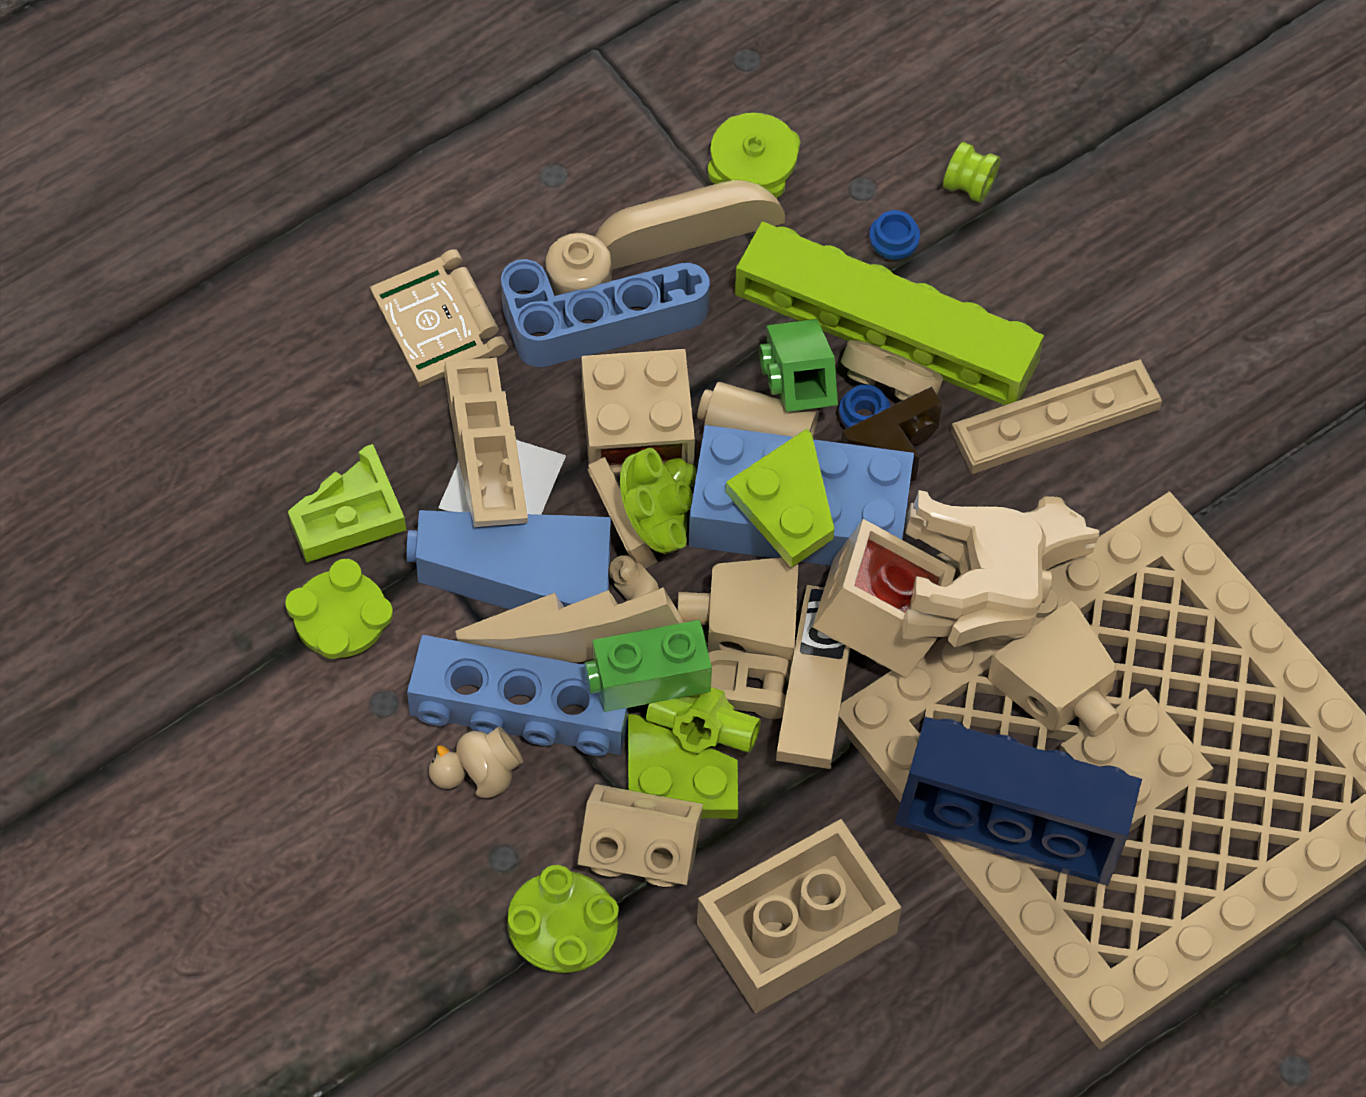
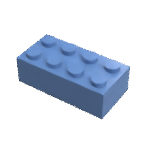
[689,425,914,566]

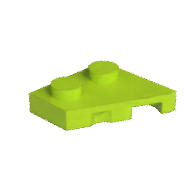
[725,428,835,568]
[288,444,407,563]
[628,714,738,819]

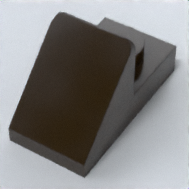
[841,386,942,481]

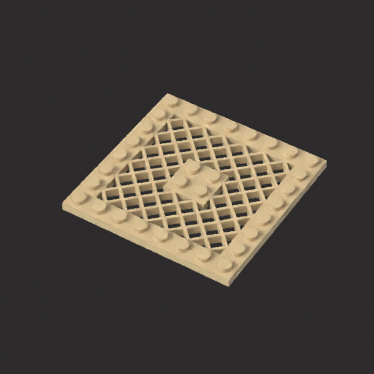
[838,491,1366,1050]

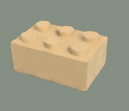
[697,819,902,1014]

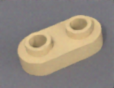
[841,340,943,400]

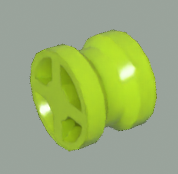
[943,141,1001,203]

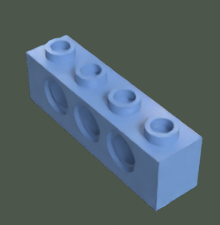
[407,635,632,756]

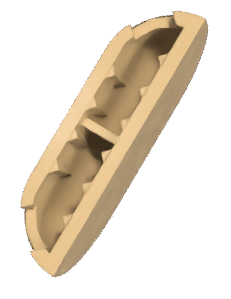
[595,180,785,270]

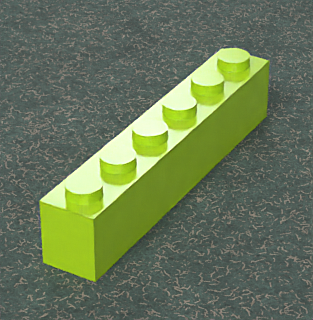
[735,221,1044,405]

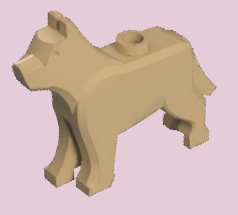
[902,490,1099,647]

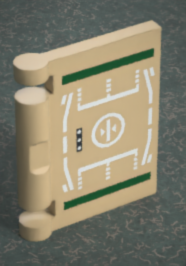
[370,249,508,387]

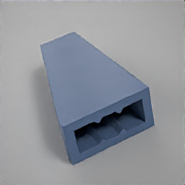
[407,510,611,610]

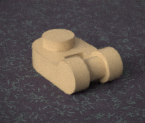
[708,650,792,719]

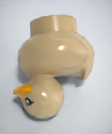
[429,727,523,798]

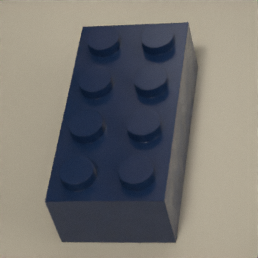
[895,716,1142,886]

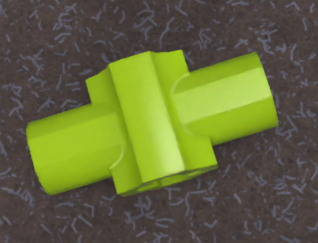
[646,687,761,754]

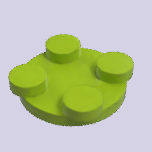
[708,113,800,198]
[285,559,393,659]

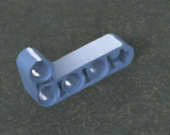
[501,259,710,367]

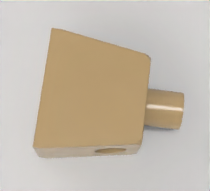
[678,558,798,663]
[988,599,1119,736]

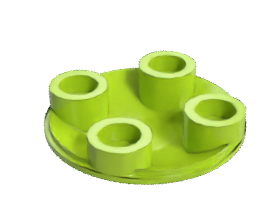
[620,448,693,554]
[507,865,618,973]

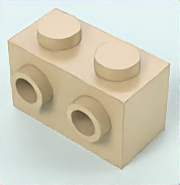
[578,784,703,887]

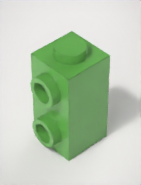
[759,319,838,412]
[584,620,712,712]

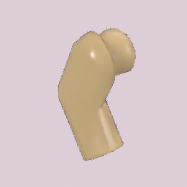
[609,555,659,601]

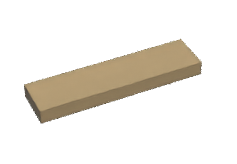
[951,359,1162,475]

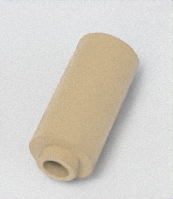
[697,382,819,437]

